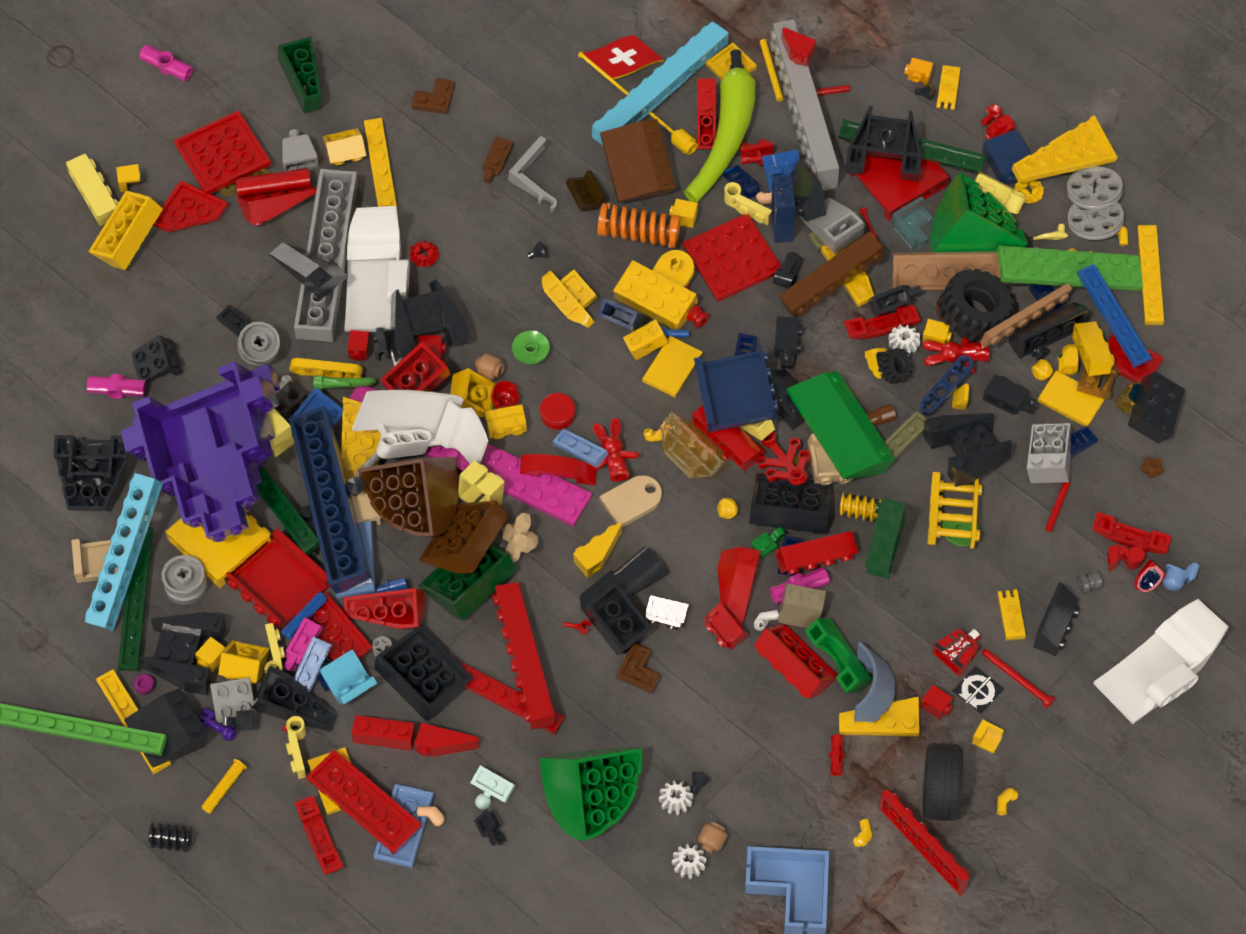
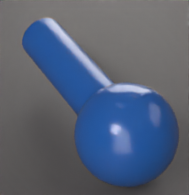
[659,325,689,337]

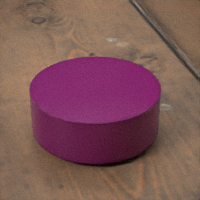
[134,674,155,695]

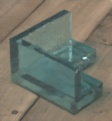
[891,197,932,252]

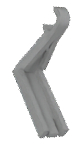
[508,136,557,213]

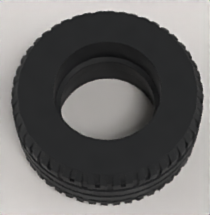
[923,743,963,821]

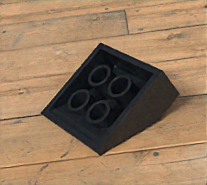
[124,688,209,768]

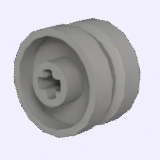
[237,322,280,367]
[162,555,207,605]

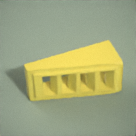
[740,420,775,441]

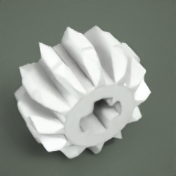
[888,324,920,356]
[659,780,693,816]
[672,843,706,879]

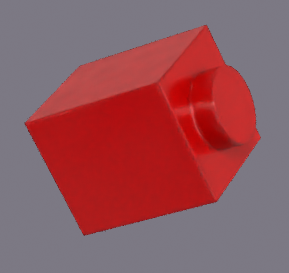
[347,330,370,361]
[920,685,953,720]

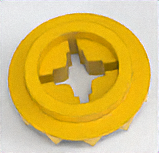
[1014,180,1044,203]

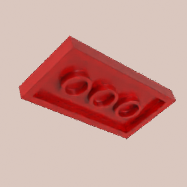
[294,591,373,661]

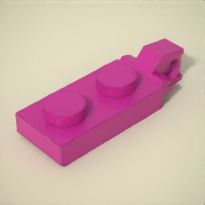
[283,617,323,673]

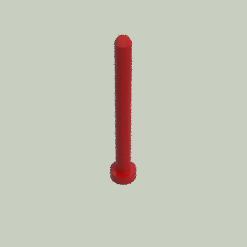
[982,649,1055,709]

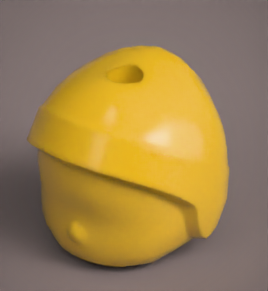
[1031,359,1053,381]
[717,498,738,519]

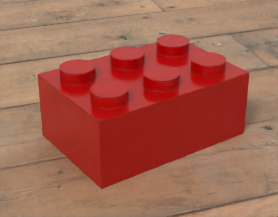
[380,342,450,392]

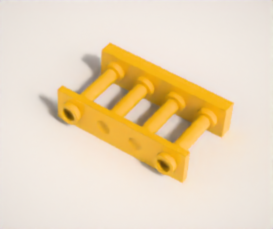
[927,472,982,549]

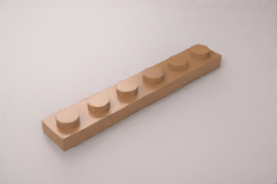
[980,283,1072,348]

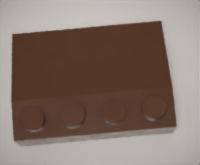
[600,119,676,202]
[418,500,508,574]

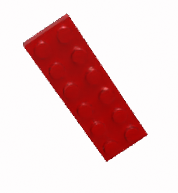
[306,750,422,855]
[879,789,969,896]

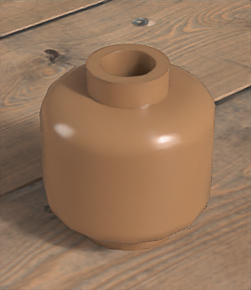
[475,353,505,380]
[698,822,728,853]

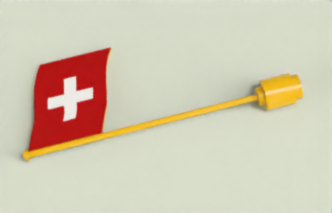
[578,35,698,155]

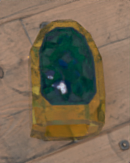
[1115,382,1140,414]

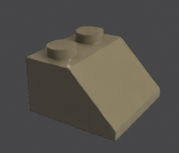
[777,584,826,628]

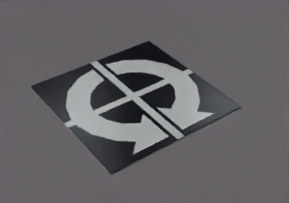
[952,666,1004,714]

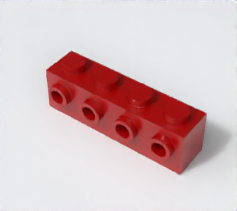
[775,531,858,575]

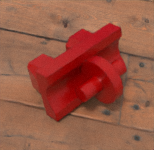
[740,139,773,166]

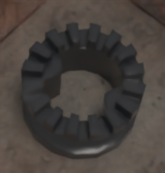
[1031,343,1050,361]

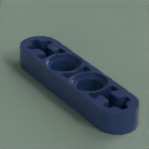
[920,355,974,416]

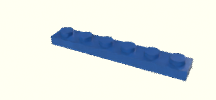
[1077,264,1152,368]

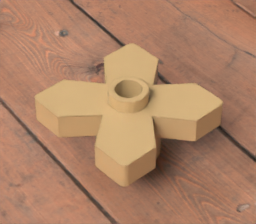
[502,513,538,563]

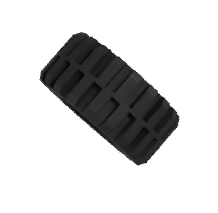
[938,269,1014,342]

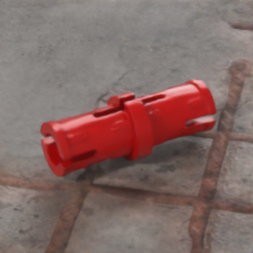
[829,734,845,776]

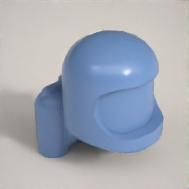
[1162,563,1200,591]

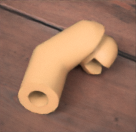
[756,191,772,205]
[417,806,444,826]

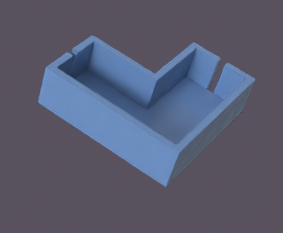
[745,846,829,934]

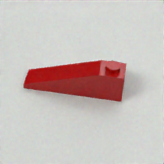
[237,186,317,225]
[717,547,760,626]
[343,588,426,630]

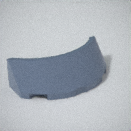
[854,642,895,723]

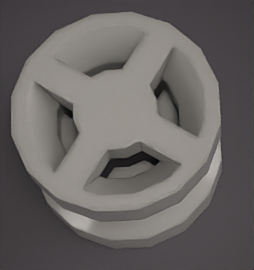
[372,636,392,658]

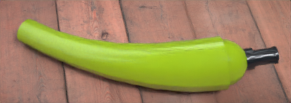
[684,49,756,203]

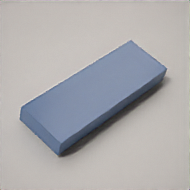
[552,428,608,468]
[293,637,332,693]

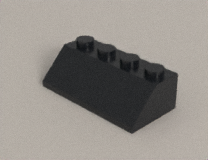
[1008,302,1088,359]

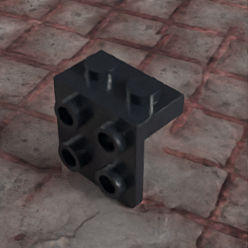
[132,335,182,383]

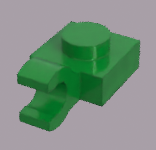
[751,527,785,559]

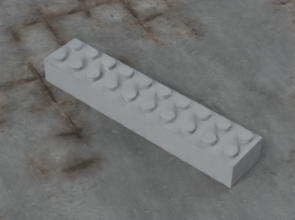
[770,20,839,191]
[294,169,358,342]

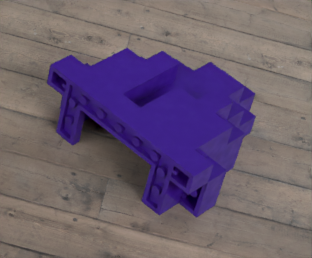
[120,361,281,542]

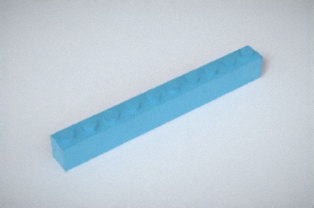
[592,21,729,145]

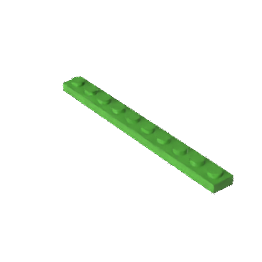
[0,703,167,756]

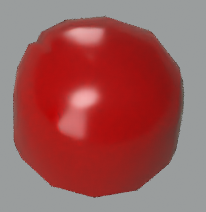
[491,381,520,409]

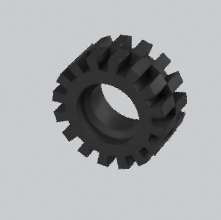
[878,348,914,384]

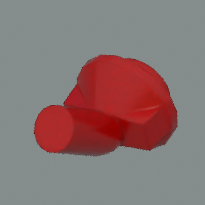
[980,104,1004,126]

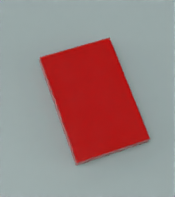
[1107,334,1164,385]

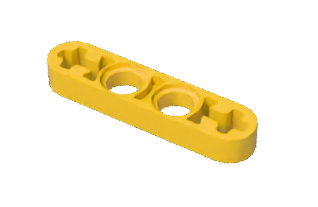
[289,358,363,378]

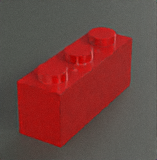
[351,715,416,751]

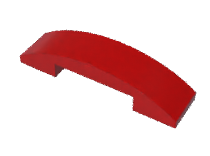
[844,305,920,339]
[519,454,597,486]
[1092,512,1172,554]
[294,795,344,875]

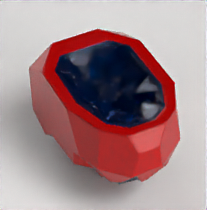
[1134,559,1166,592]

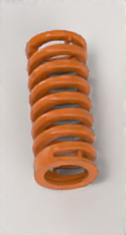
[597,203,681,248]

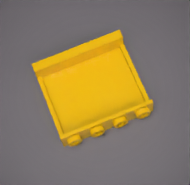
[165,513,271,588]

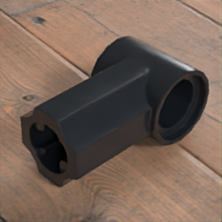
[773,252,802,289]

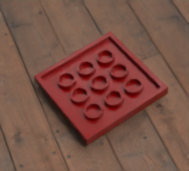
[173,111,271,194]
[682,214,781,302]

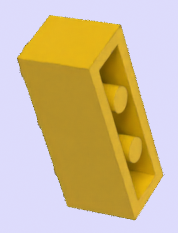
[1072,322,1114,376]

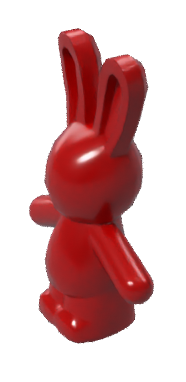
[922,337,989,373]
[593,418,639,482]

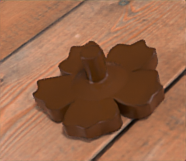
[1141,456,1164,478]

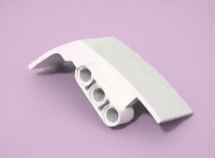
[345,206,410,332]
[352,390,488,464]
[1093,599,1228,724]

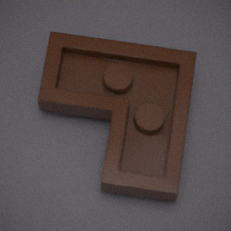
[412,78,455,114]
[616,643,661,694]

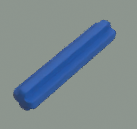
[282,592,327,639]

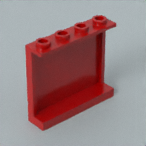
[850,155,949,222]
[226,528,330,631]

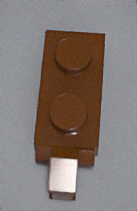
[482,137,513,184]

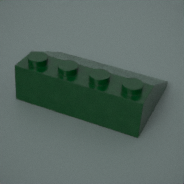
[418,545,517,621]

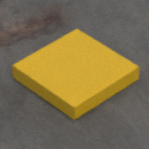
[706,43,757,80]

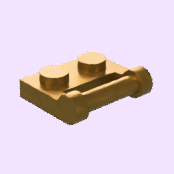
[1076,366,1119,399]

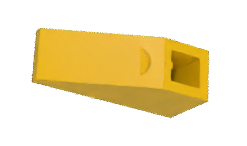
[573,522,622,579]

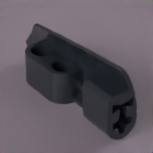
[580,546,668,608]

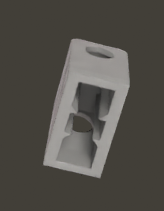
[282,129,319,171]

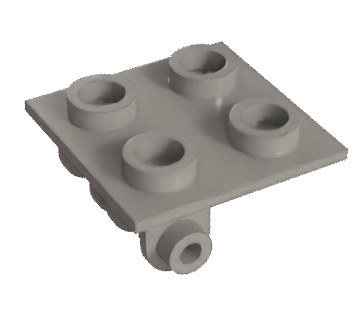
[210,677,255,723]

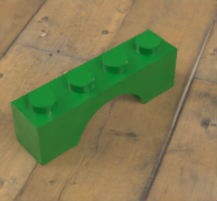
[805,618,872,693]

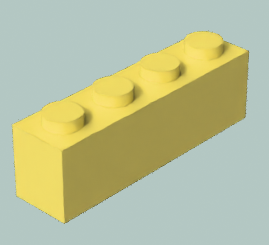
[66,153,118,226]

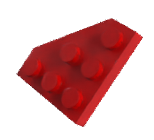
[153,180,228,233]

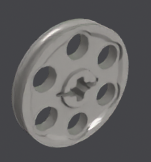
[1067,166,1123,210]
[1068,197,1124,240]

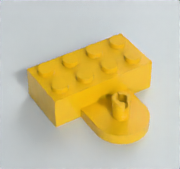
[613,250,698,330]

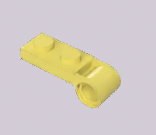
[975,172,1026,214]
[724,182,772,225]
[265,623,285,674]
[286,716,306,779]

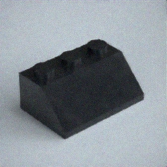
[789,159,826,221]
[768,369,805,430]
[1034,582,1080,656]

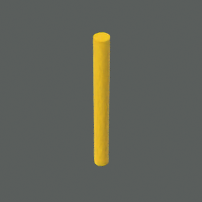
[760,39,784,102]

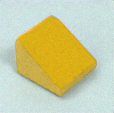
[952,384,969,410]

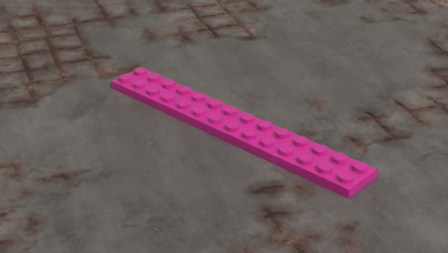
[342,386,592,527]

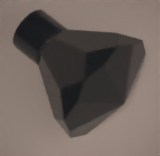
[914,83,935,100]
[527,241,548,259]
[346,477,365,497]
[690,772,710,794]

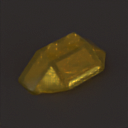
[660,412,725,479]

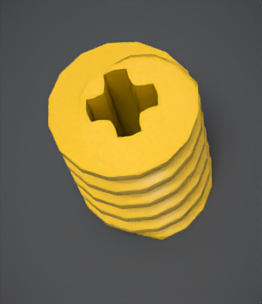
[839,492,881,523]

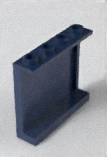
[694,344,779,432]

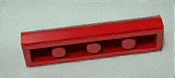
[235,168,311,198]

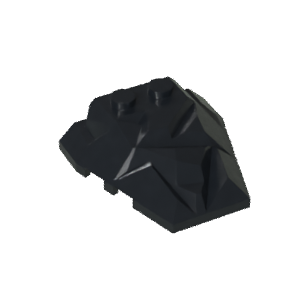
[53,435,130,511]

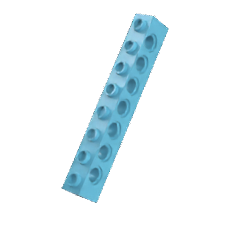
[85,473,163,631]

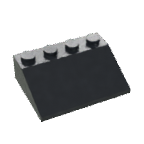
[749,473,833,534]
[374,625,473,722]

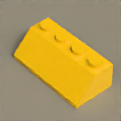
[88,191,163,270]

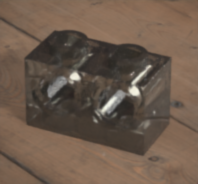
[274,381,307,424]

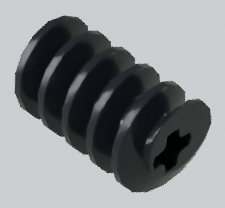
[148,822,192,852]

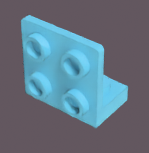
[319,650,377,704]

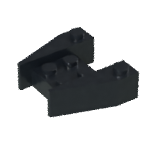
[845,105,922,182]
[390,279,471,362]
[923,413,1012,487]
[140,612,226,695]

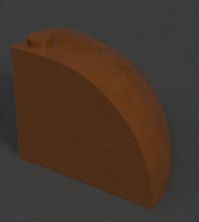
[358,457,459,536]

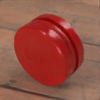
[540,393,575,430]

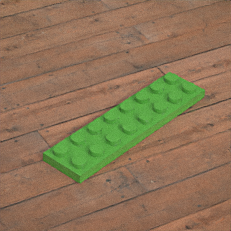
[997,246,1143,291]

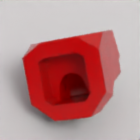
[985,114,1016,140]

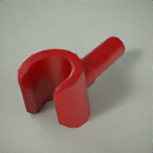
[563,620,591,635]

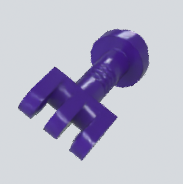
[198,708,237,741]

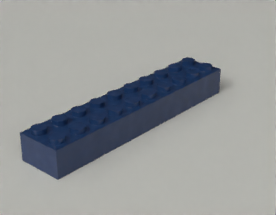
[289,406,373,594]

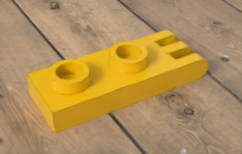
[936,65,961,110]
[997,589,1026,641]

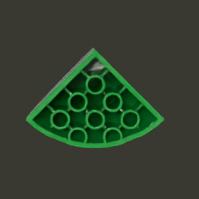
[930,172,1028,252]
[540,748,642,841]

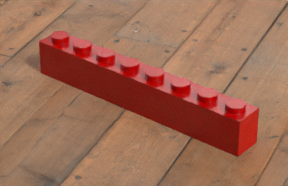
[492,582,555,730]

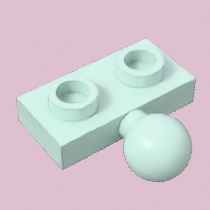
[470,765,516,810]

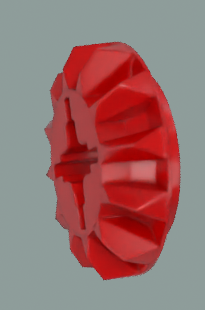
[409,240,439,267]

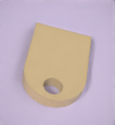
[600,476,662,527]

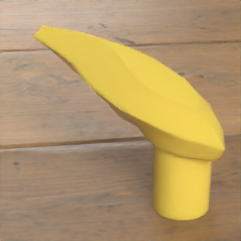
[1033,224,1069,240]

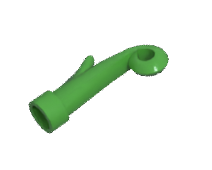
[313,375,376,391]

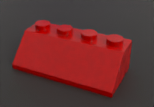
[754,624,838,699]

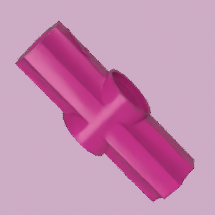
[139,45,193,82]
[87,374,146,399]
[769,567,830,605]

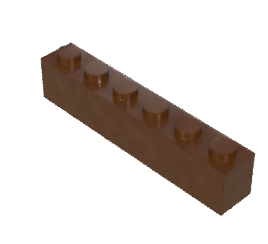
[779,231,884,317]

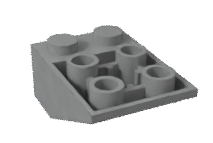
[800,198,864,254]
[1027,423,1071,483]

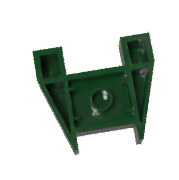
[865,498,907,579]

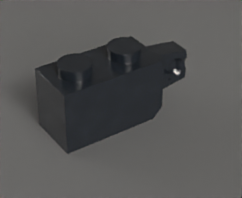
[868,284,922,317]
[774,316,803,369]
[983,374,1039,415]

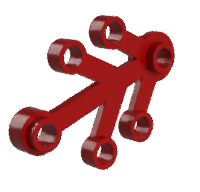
[756,431,811,485]

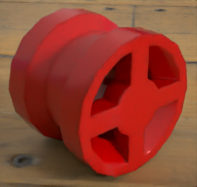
[686,305,710,329]

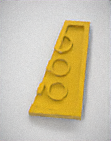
[821,241,874,307]
[839,697,919,736]

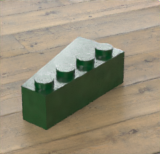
[277,36,321,113]

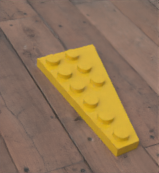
[1012,115,1118,183]
[341,397,381,480]

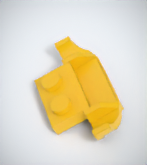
[542,270,598,328]

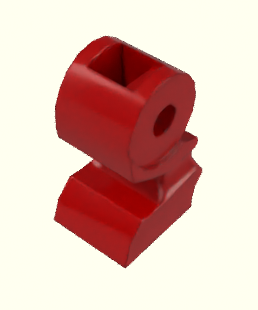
[1107,544,1145,572]

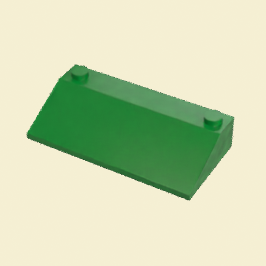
[786,371,896,480]

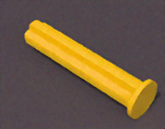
[202,759,247,814]

